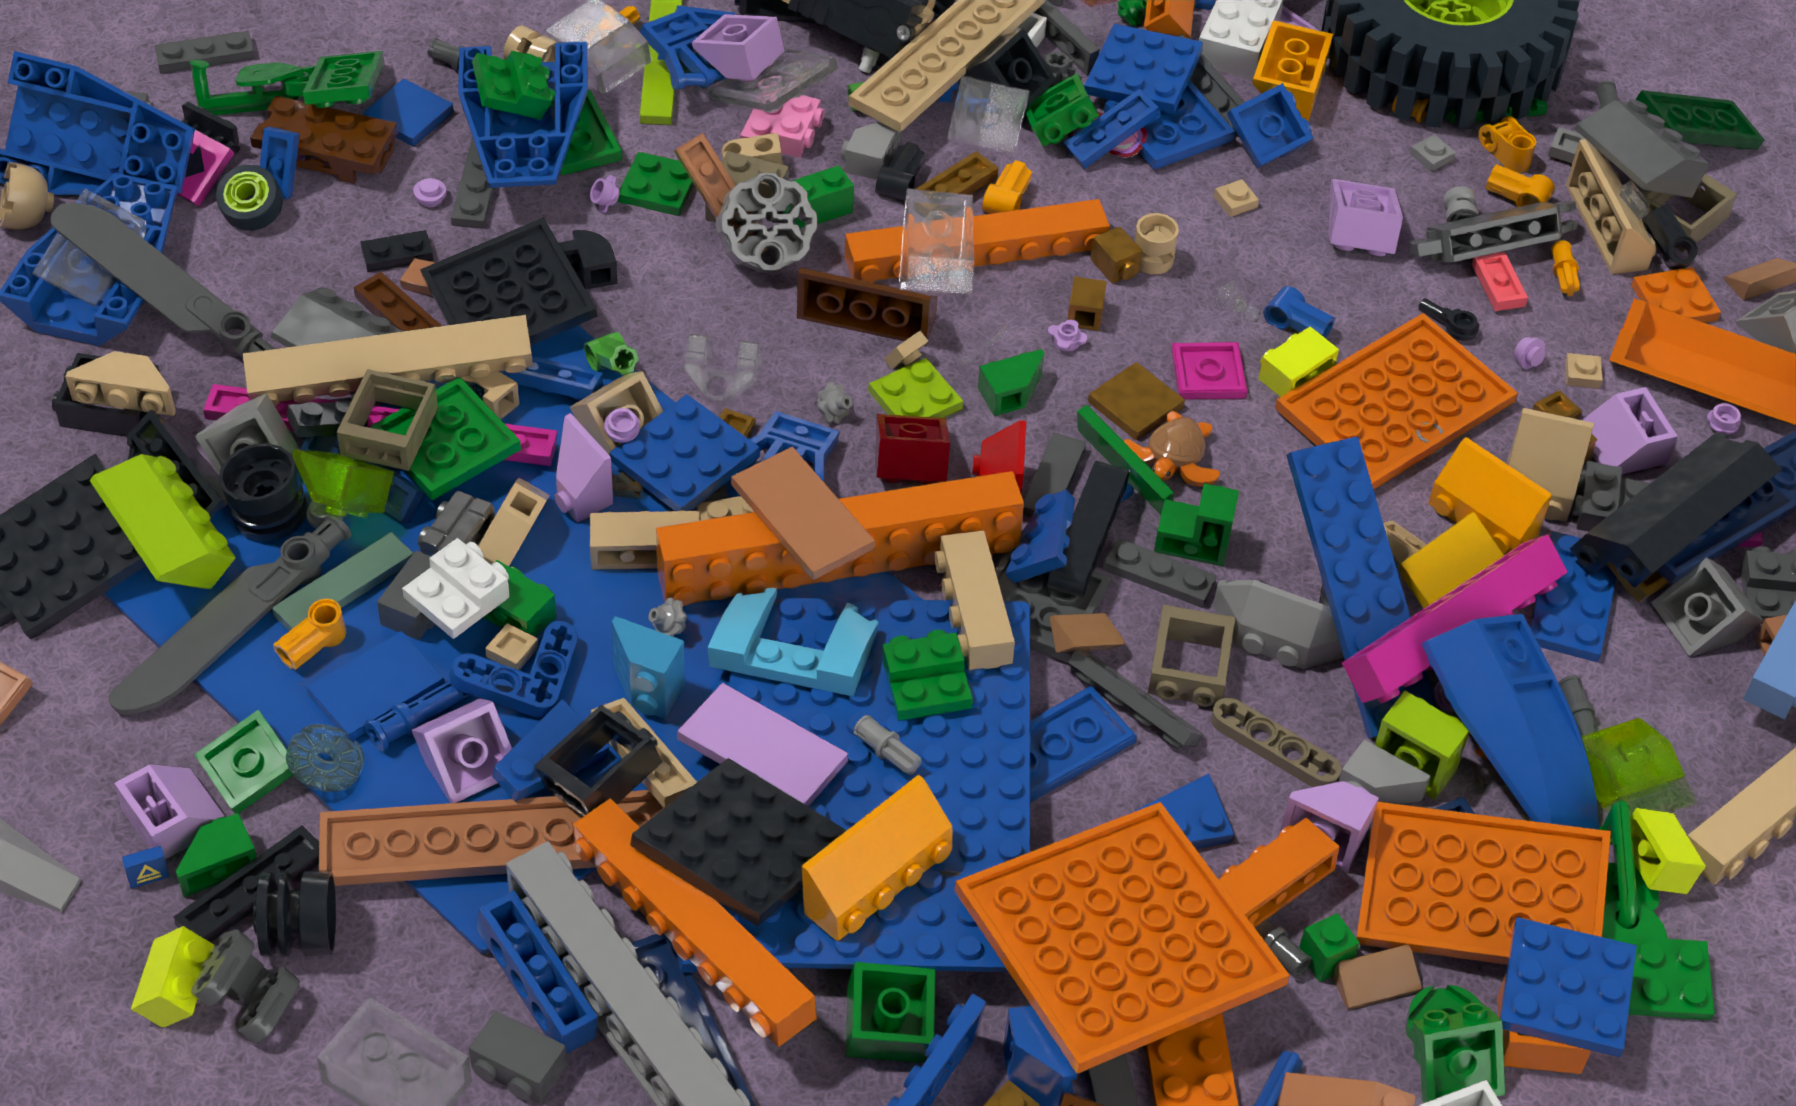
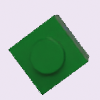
[1299,913,1360,983]

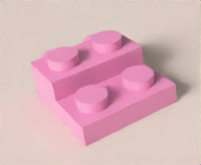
[740,92,825,158]

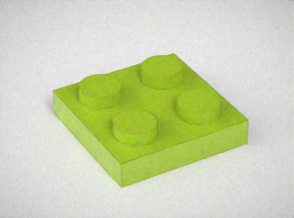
[868,358,963,418]

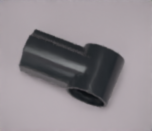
[875,142,925,202]
[1642,204,1698,270]

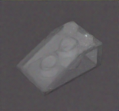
[546,0,652,95]
[33,188,146,307]
[898,189,974,295]

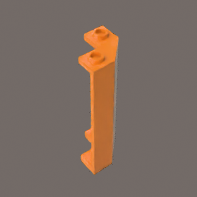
[1609,298,1796,425]

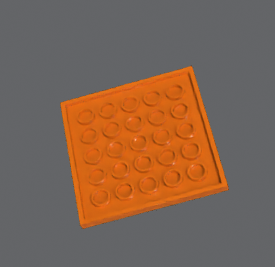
[954,802,1290,1074]

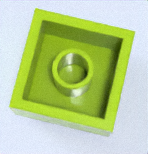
[1375,691,1470,800]

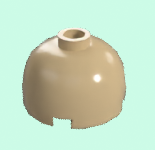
[0,162,54,230]

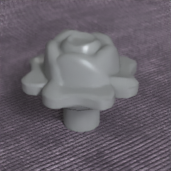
[817,382,852,424]
[648,598,687,637]

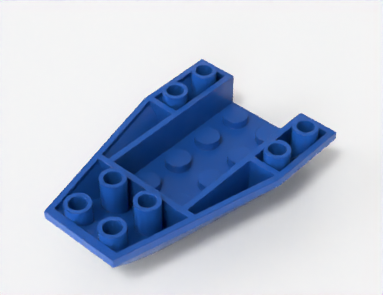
[458,41,588,188]
[0,51,195,195]
[0,173,178,346]
[1421,614,1599,830]

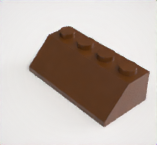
[797,268,938,346]

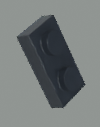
[360,230,433,272]
[287,400,368,437]

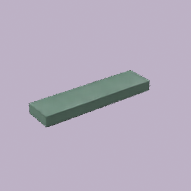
[272,532,413,631]

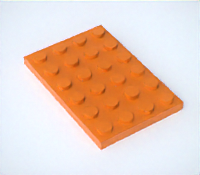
[1275,313,1518,490]
[1357,802,1611,965]

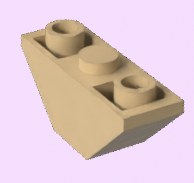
[65,351,176,416]
[478,478,550,566]

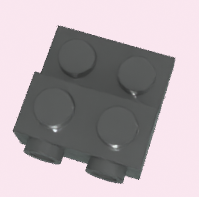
[1572,461,1650,532]
[1740,546,1796,624]

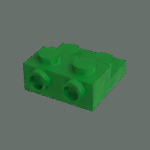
[472,50,555,120]
[1025,73,1099,147]
[883,629,973,720]
[1412,1003,1505,1104]

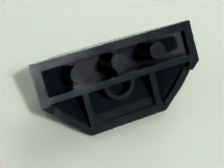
[127,410,226,519]

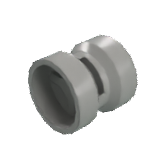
[1443,186,1479,222]

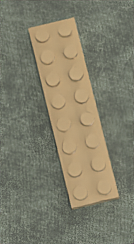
[849,0,1045,132]

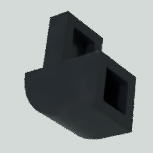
[559,230,618,290]

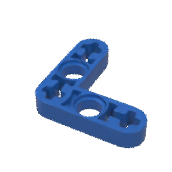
[449,621,578,718]

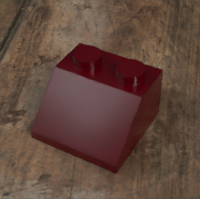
[875,414,950,485]

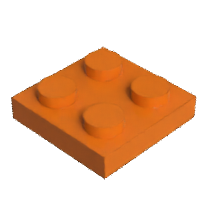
[1631,267,1721,323]

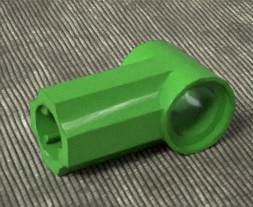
[584,332,639,375]

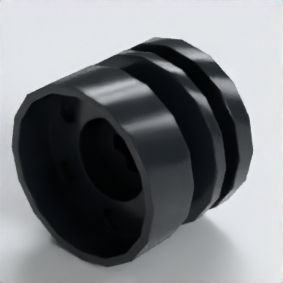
[219,443,308,541]
[253,870,336,957]

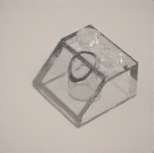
[947,76,1029,154]

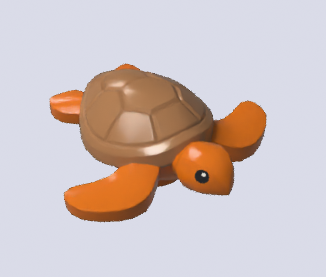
[1124,411,1220,486]

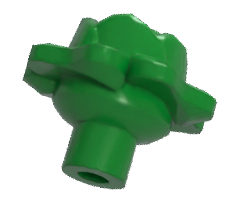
[1118,0,1147,26]

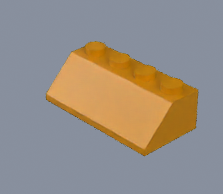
[802,775,952,942]

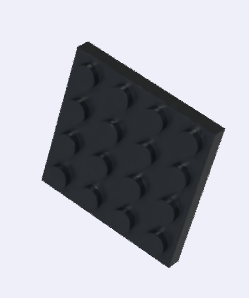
[420,217,598,346]
[0,454,146,639]
[630,758,847,927]

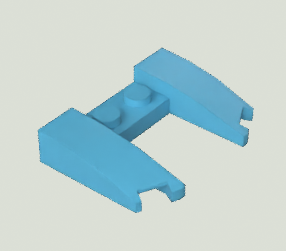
[708,588,879,696]

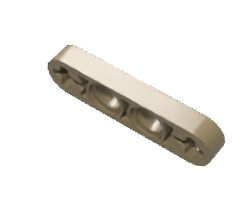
[1211,697,1342,787]

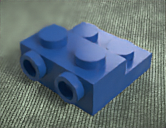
[1227,83,1313,169]

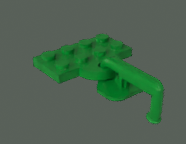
[190,50,385,115]
[1599,800,1715,1020]

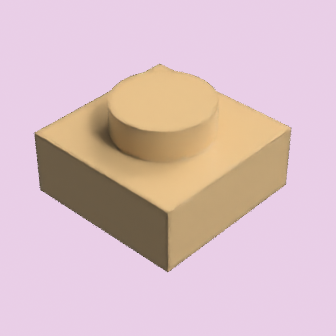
[1214,179,1259,217]
[884,331,928,369]
[1565,353,1602,389]
[486,623,539,670]

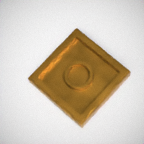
[1088,361,1185,440]

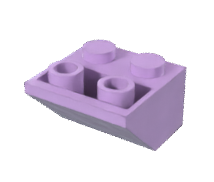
[1583,387,1678,475]
[114,764,225,859]

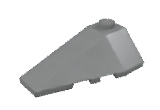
[0,818,81,913]

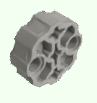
[716,173,817,273]

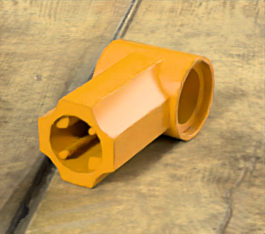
[982,160,1032,214]
[1485,164,1555,207]
[273,599,347,669]

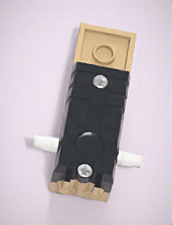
[782,0,936,73]

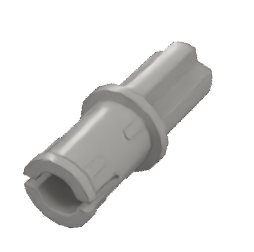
[853,715,922,775]

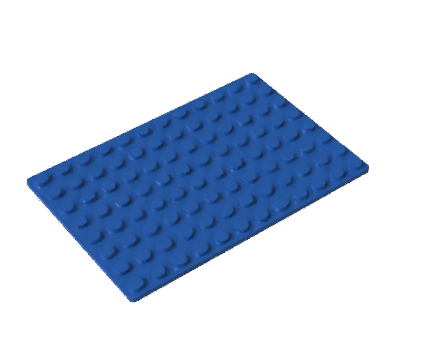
[717,598,1030,972]

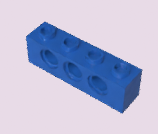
[477,890,598,1054]

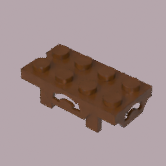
[250,96,398,184]

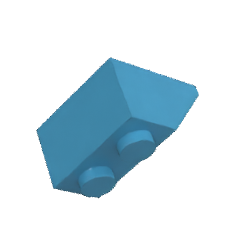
[612,616,685,719]

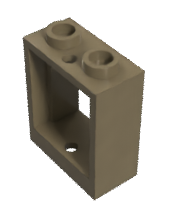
[1635,174,1737,253]
[337,369,438,471]
[1148,605,1235,707]

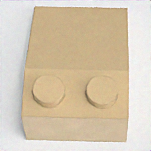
[1506,408,1594,521]

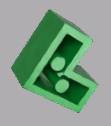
[1154,483,1239,567]

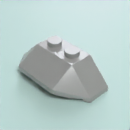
[1213,580,1344,669]

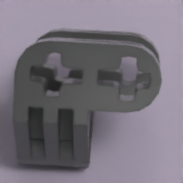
[191,930,300,1043]

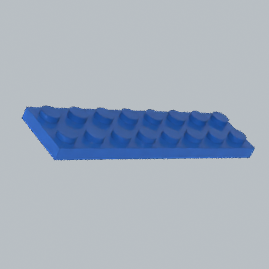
[1286,436,1437,739]

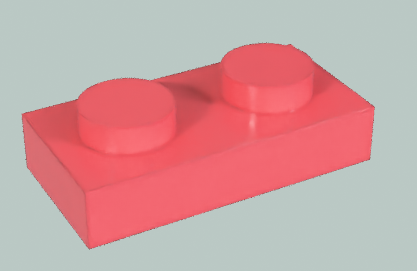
[1472,252,1528,311]

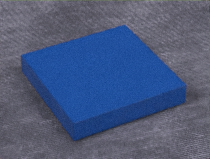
[363,78,454,147]

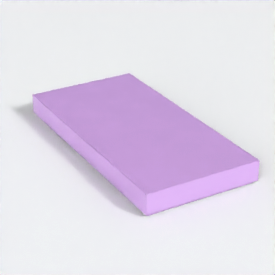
[677,683,848,806]

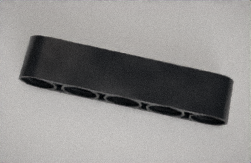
[1047,460,1130,598]

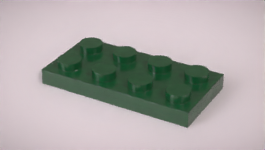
[1635,90,1765,149]

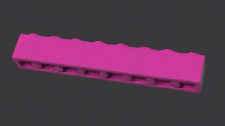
[1342,534,1568,703]

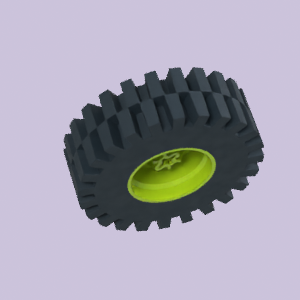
[1321,0,1580,129]

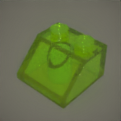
[292,449,394,518]
[1581,718,1685,809]

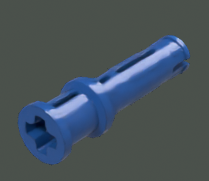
[365,672,471,751]

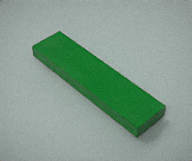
[1077,405,1174,515]

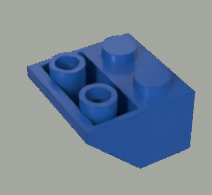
[1003,1006,1077,1106]

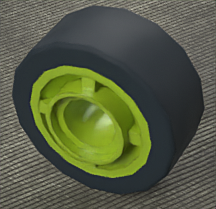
[215,165,283,231]

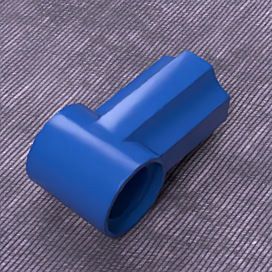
[1263,286,1336,338]

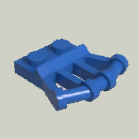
[639,7,728,90]
[745,411,840,482]

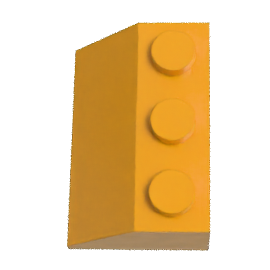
[1252,20,1333,121]
[1428,437,1552,555]

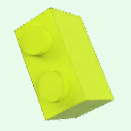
[1258,327,1339,397]
[1630,808,1706,894]
[131,926,215,1027]

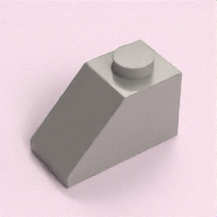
[841,122,901,180]
[1339,739,1430,804]

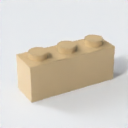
[590,510,700,570]

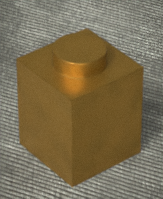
[1090,226,1143,284]
[1067,276,1107,331]

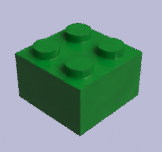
[845,962,935,1063]

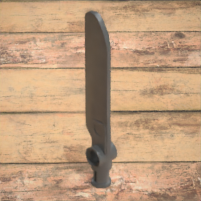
[51,203,280,358]
[109,513,352,715]

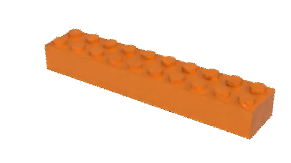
[656,471,1024,606]

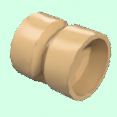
[504,25,559,62]
[1134,213,1179,275]

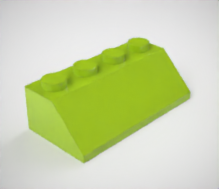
[90,454,236,589]

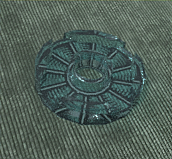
[285,724,365,792]

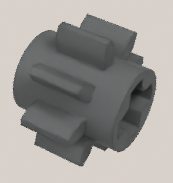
[1044,52,1076,88]

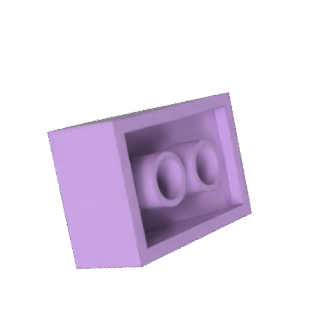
[1328,179,1403,256]

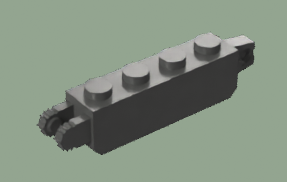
[1409,201,1578,262]

